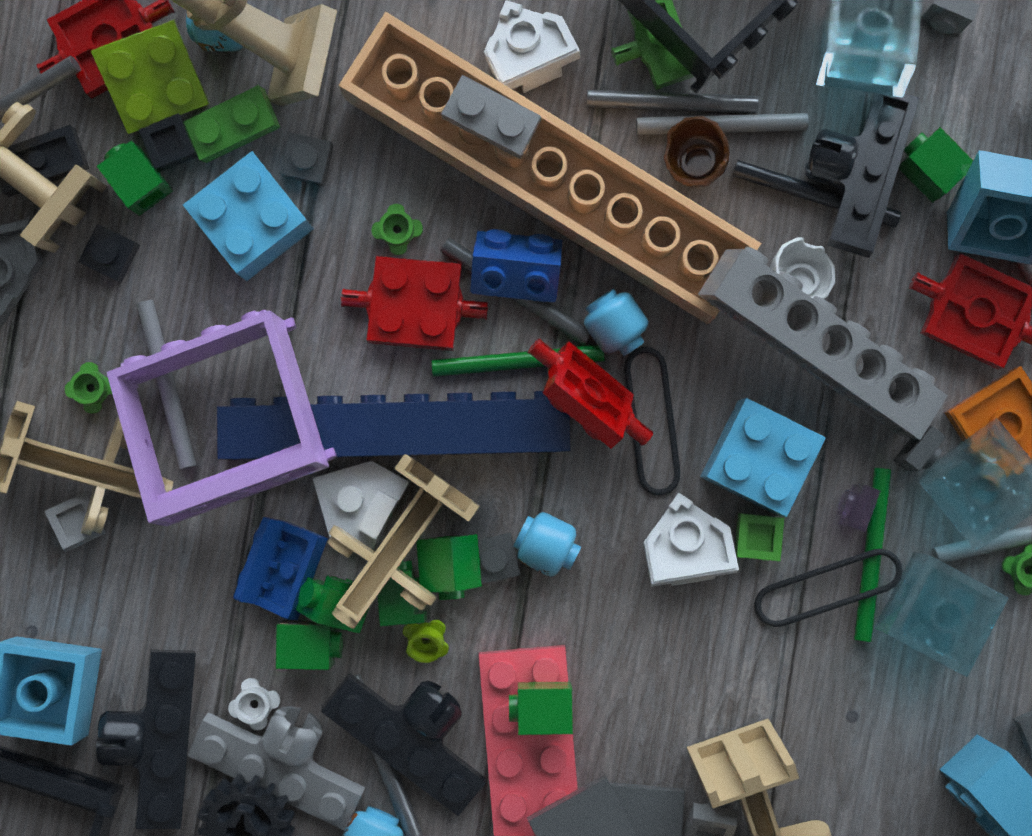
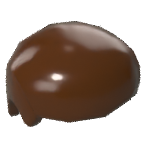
[664,116,730,188]

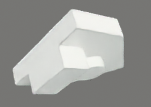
[484,0,581,93]
[313,461,410,550]
[643,493,739,587]

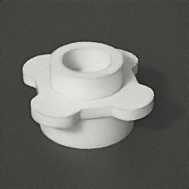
[228,678,280,730]

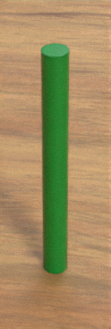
[432,345,604,377]
[854,467,892,642]

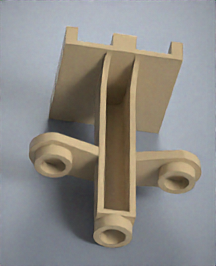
[171,0,337,106]
[0,102,107,253]
[0,401,173,535]
[327,454,480,629]
[687,719,832,836]

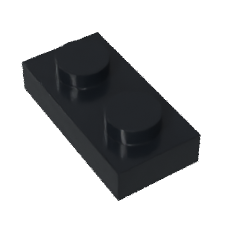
[0,125,89,197]

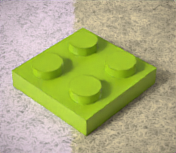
[91,20,209,134]

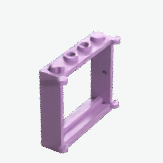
[106,310,337,526]

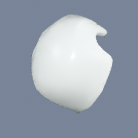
[770,237,835,299]

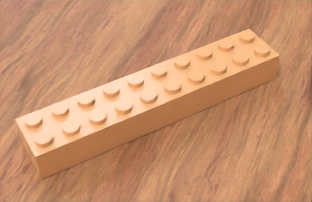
[339,11,762,324]

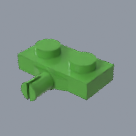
[611,0,694,90]

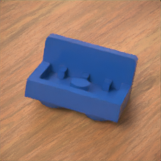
[470,229,563,302]
[233,517,328,621]

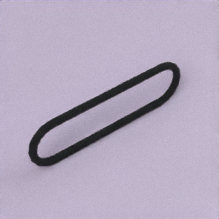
[624,347,681,495]
[754,549,903,627]

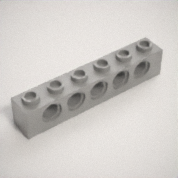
[698,247,948,440]

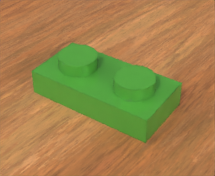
[184,85,281,163]

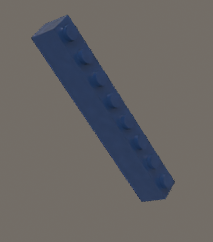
[217,391,571,460]

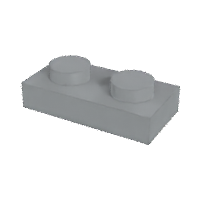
[441,75,541,159]

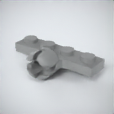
[187,706,365,831]

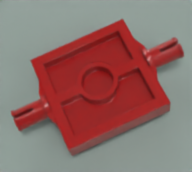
[36,0,175,99]
[909,254,1032,370]
[341,256,488,351]
[527,338,654,449]

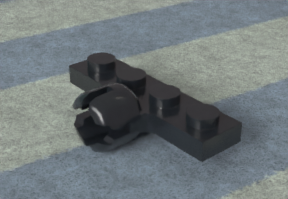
[805,86,920,258]
[96,649,196,829]
[321,672,486,816]

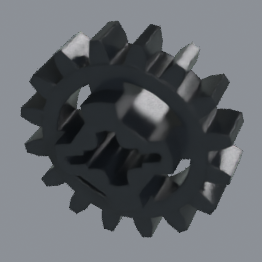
[197,774,295,836]

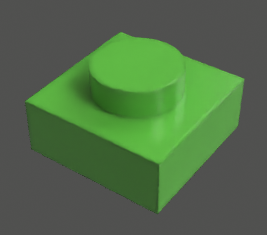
[735,513,784,561]

